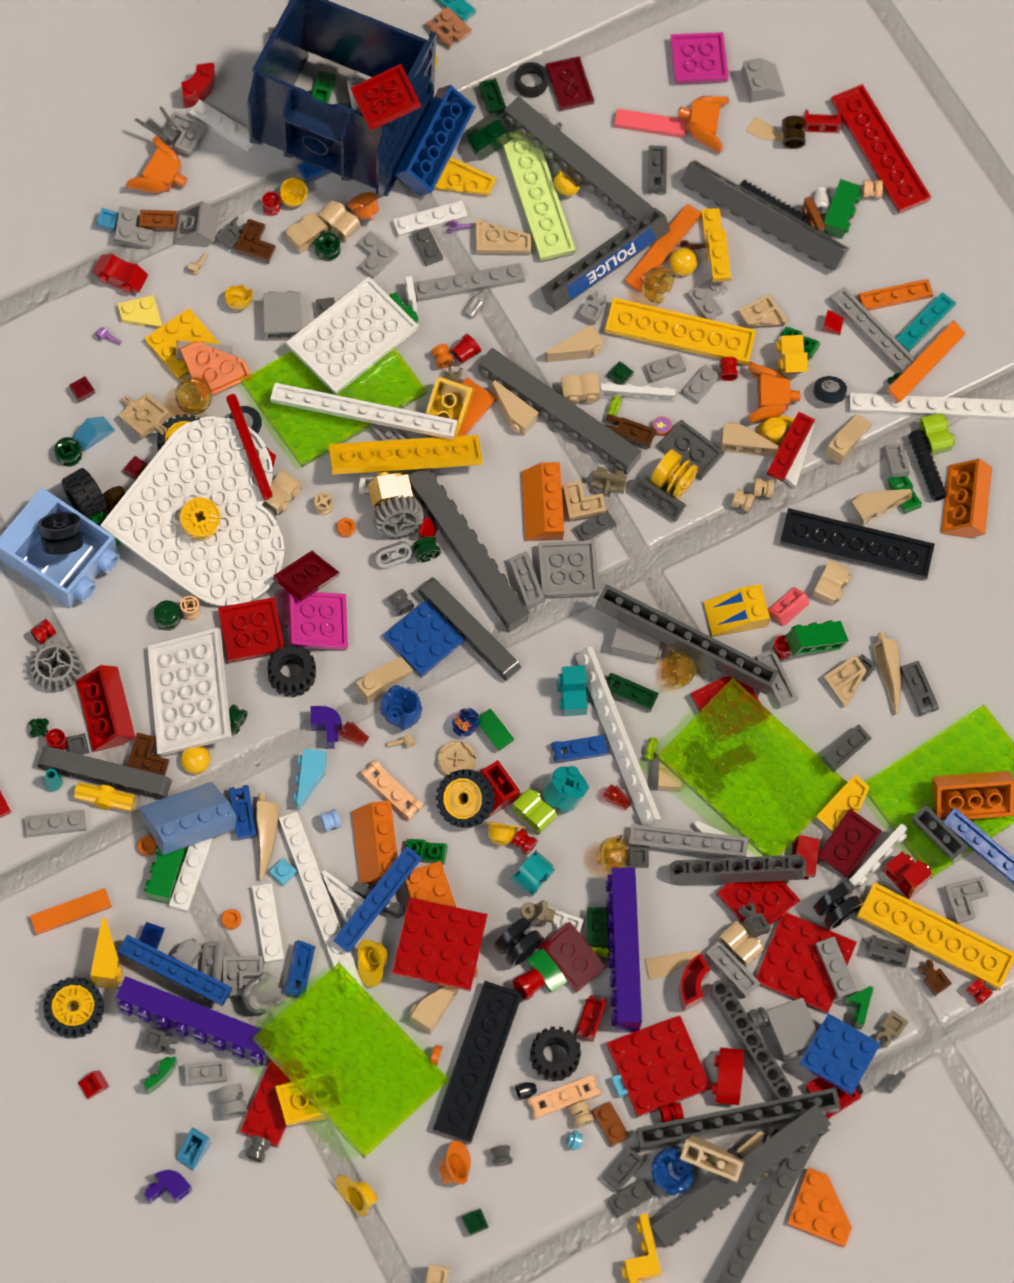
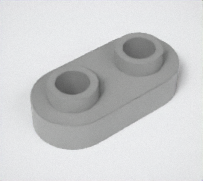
[374,541,412,568]

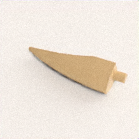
[873,632,901,715]
[254,793,279,880]

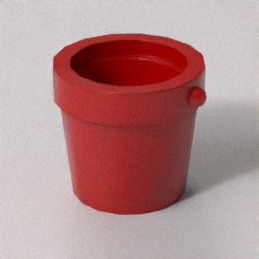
[451,333,481,364]
[512,968,545,1001]

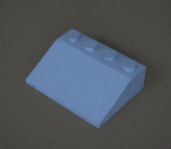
[139,782,236,855]

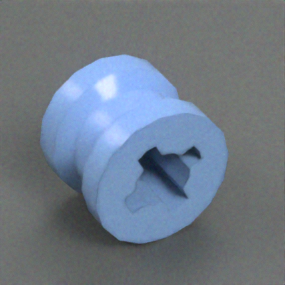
[320,809,341,832]

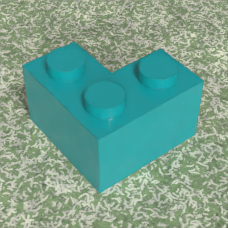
[557,665,588,717]

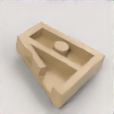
[738,294,788,327]

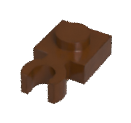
[918,959,952,997]

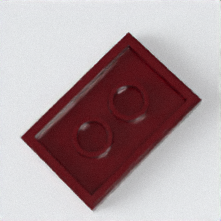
[545,56,594,111]
[273,551,340,602]
[818,809,882,879]
[539,921,608,993]

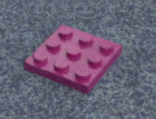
[670,32,729,84]
[288,592,348,650]

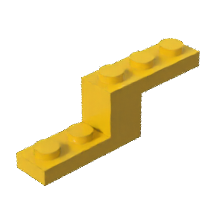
[701,208,731,282]
[621,1213,661,1283]

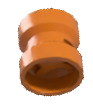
[431,344,455,369]

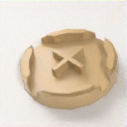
[437,741,476,775]

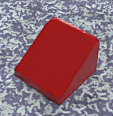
[822,310,844,335]
[418,517,437,539]
[78,1070,109,1099]

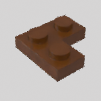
[235,219,276,264]
[127,732,170,776]

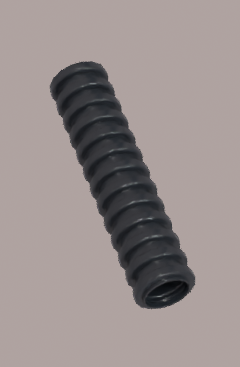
[740,179,805,221]
[908,430,947,501]

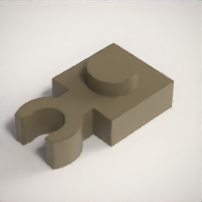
[875,1010,908,1048]

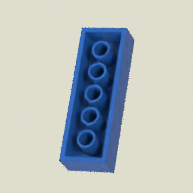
[394,85,476,196]

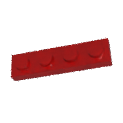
[766,411,815,482]

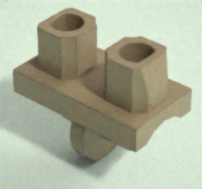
[591,467,627,496]
[520,900,556,926]

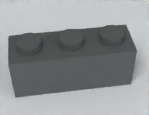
[912,805,968,864]

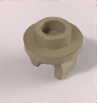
[444,364,463,383]

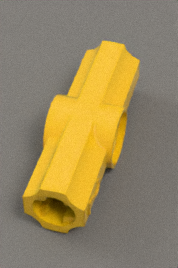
[74,782,136,812]

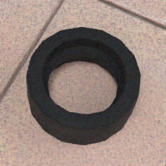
[514,62,548,98]

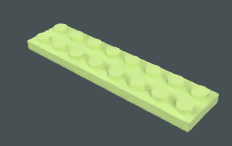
[503,131,576,261]

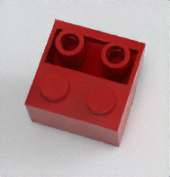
[479,760,520,817]

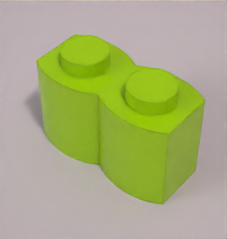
[919,412,955,455]
[512,788,557,834]

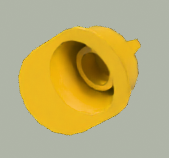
[757,416,794,446]
[485,821,527,846]
[357,939,388,987]
[335,1175,378,1217]

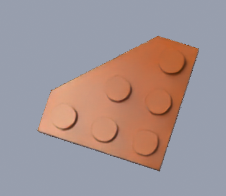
[179,341,252,400]
[787,1167,852,1248]

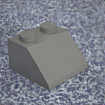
[741,58,785,103]
[174,201,218,247]

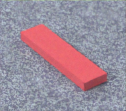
[614,109,686,138]

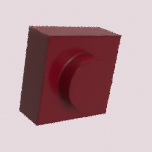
[69,376,95,402]
[124,456,148,480]

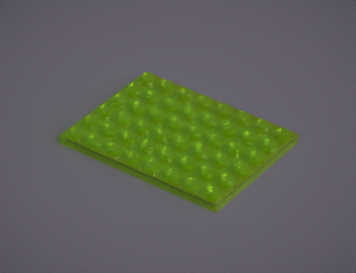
[241,348,427,468]
[656,678,848,856]
[865,704,1014,879]
[253,963,449,1159]

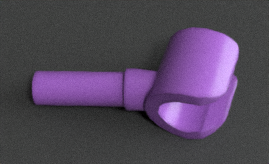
[445,220,472,234]
[96,327,122,345]

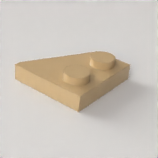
[824,654,867,707]

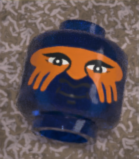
[451,708,480,737]

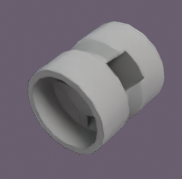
[216,1084,248,1120]

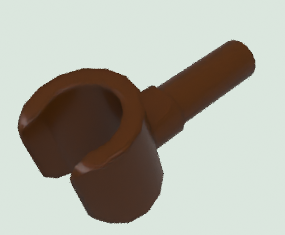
[680,240,705,250]

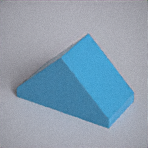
[73,416,115,452]
[176,1127,211,1170]

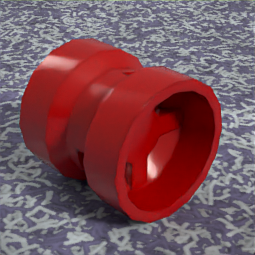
[262,192,280,216]
[719,357,739,381]
[30,618,57,645]
[772,635,791,660]
[46,728,67,750]
[511,828,538,856]
[965,978,993,1006]
[660,1102,684,1123]

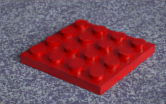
[392,897,488,992]
[756,912,857,1014]
[606,1015,712,1118]

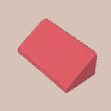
[768,587,810,626]

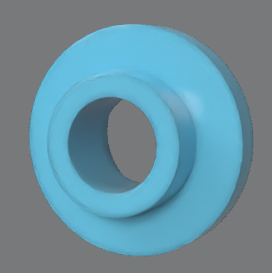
[566,1130,583,1150]

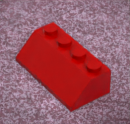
[76,665,136,752]

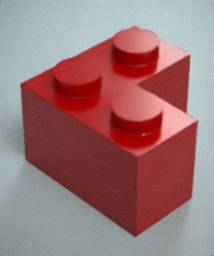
[883,851,932,900]

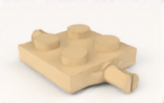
[118,393,171,439]

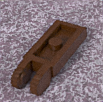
[604,414,656,448]

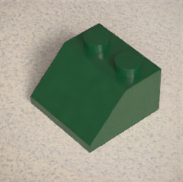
[466,110,513,160]

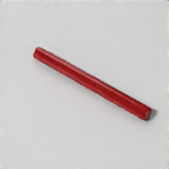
[226,394,273,500]

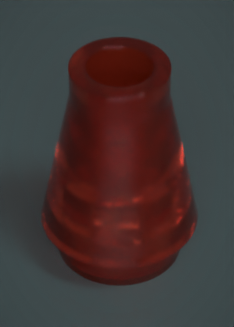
[340,721,369,747]
[603,784,632,810]

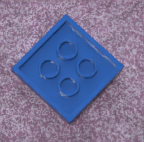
[383,600,464,678]
[799,1013,881,1096]

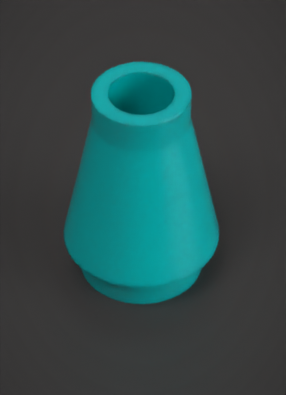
[43,769,63,791]

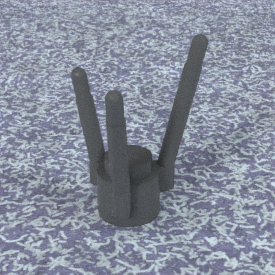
[135,106,179,145]

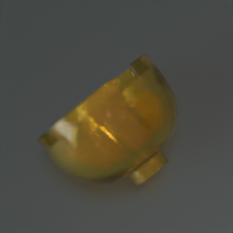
[640,267,674,305]
[175,377,212,415]
[662,650,697,689]
[596,835,629,873]

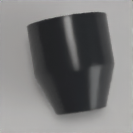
[515,1082,537,1100]

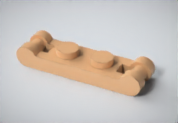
[360,760,423,820]
[527,1075,602,1120]

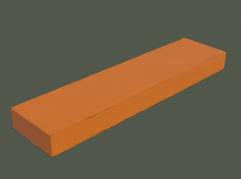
[858,279,933,311]
[30,888,112,935]

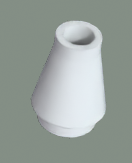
[814,187,830,215]

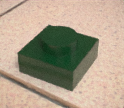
[608,361,634,385]
[462,1208,489,1236]

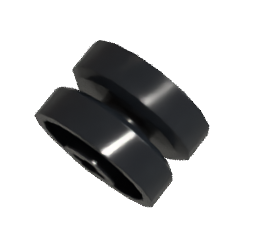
[38,512,84,555]
[813,882,864,930]
[493,917,544,967]

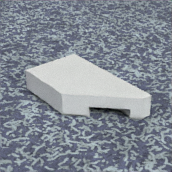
[405,276,417,313]
[549,907,584,932]

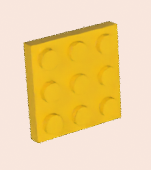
[145,308,220,381]

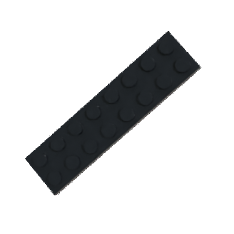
[779,508,935,580]
[433,981,523,1144]

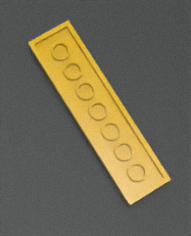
[605,297,756,365]
[329,435,483,475]
[857,882,1014,990]

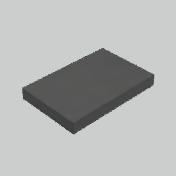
[657,420,725,480]

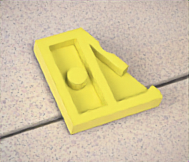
[118,295,162,329]

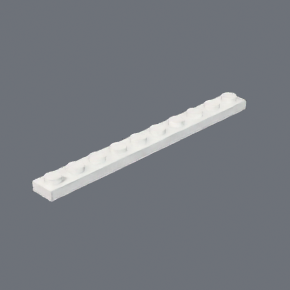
[271,383,457,440]
[849,393,1014,420]
[575,647,661,826]
[279,812,364,999]

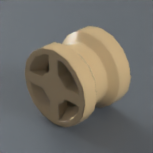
[314,492,333,515]

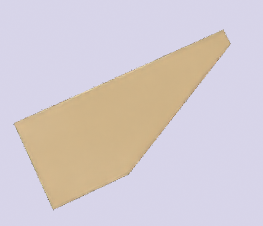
[746,117,783,142]
[645,950,699,979]

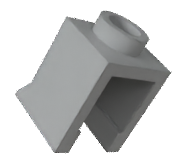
[172,938,203,967]

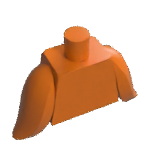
[677,96,729,154]
[126,136,188,194]
[748,361,800,424]

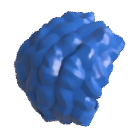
[380,685,423,731]
[651,1146,695,1196]

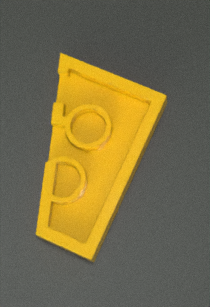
[434,157,497,196]
[816,774,870,833]

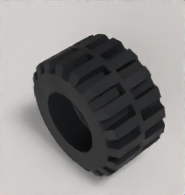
[62,468,106,519]
[267,644,316,697]
[530,1026,581,1081]

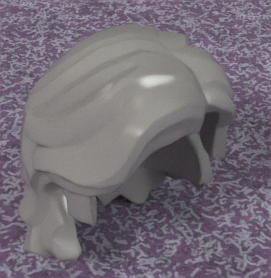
[242,971,287,1014]

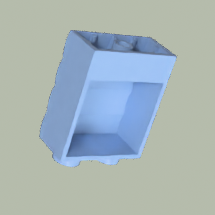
[0,487,120,608]

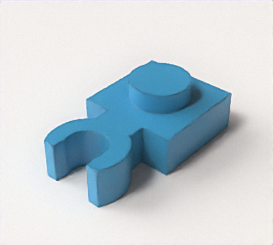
[96,208,118,232]

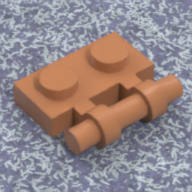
[425,7,472,48]

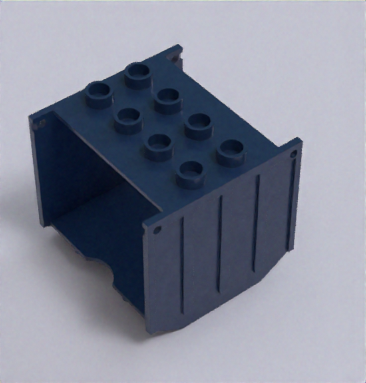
[247,0,436,196]

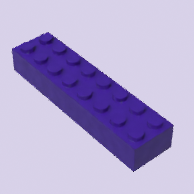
[605,867,642,1033]
[116,976,276,1067]

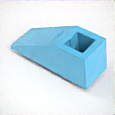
[293,749,327,811]

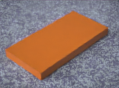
[425,377,497,438]

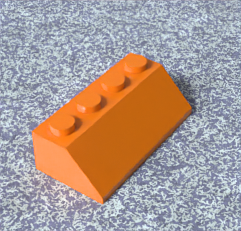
[941,458,992,538]
[521,462,564,541]
[932,771,1014,821]
[352,800,398,886]

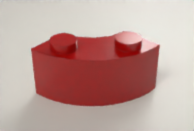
[181,62,215,109]
[92,254,149,294]
[679,953,710,1011]
[712,1047,744,1105]

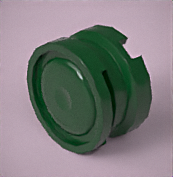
[315,232,340,261]
[54,437,82,467]
[411,536,441,563]
[154,600,181,631]
[229,704,248,735]

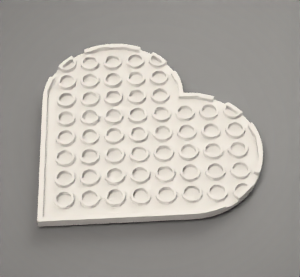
[100,416,284,607]

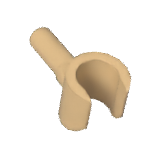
[188,253,208,275]
[387,734,416,748]

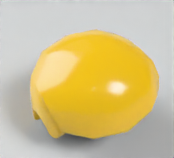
[554,171,580,197]
[279,177,308,207]
[669,247,697,276]
[224,284,253,310]
[181,746,212,775]

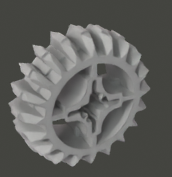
[373,495,424,539]
[28,640,81,692]

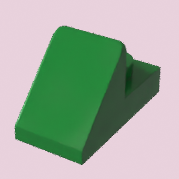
[843,986,874,1030]

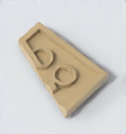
[476,218,531,254]

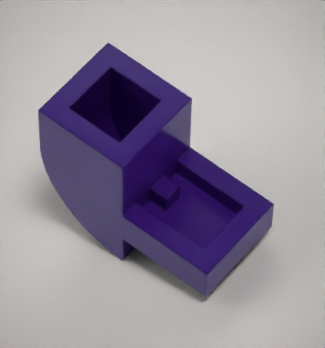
[310,706,342,749]
[144,1170,192,1204]

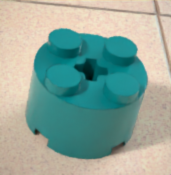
[543,766,589,812]
[510,850,555,896]

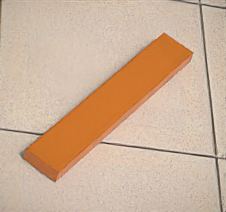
[625,204,702,293]
[886,320,965,403]

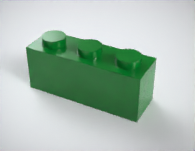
[823,179,862,239]
[785,620,849,656]
[144,845,187,904]

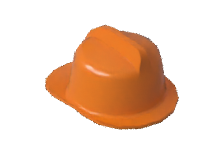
[348,192,379,221]
[438,1141,471,1184]

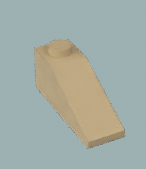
[545,324,604,362]
[492,381,539,436]
[825,414,872,465]
[720,422,778,457]
[852,489,912,526]
[356,656,413,705]
[409,986,460,1034]
[680,1135,744,1182]

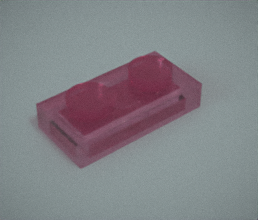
[274,589,289,628]

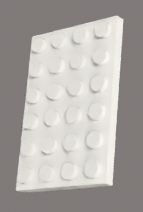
[286,277,419,395]
[148,628,232,756]

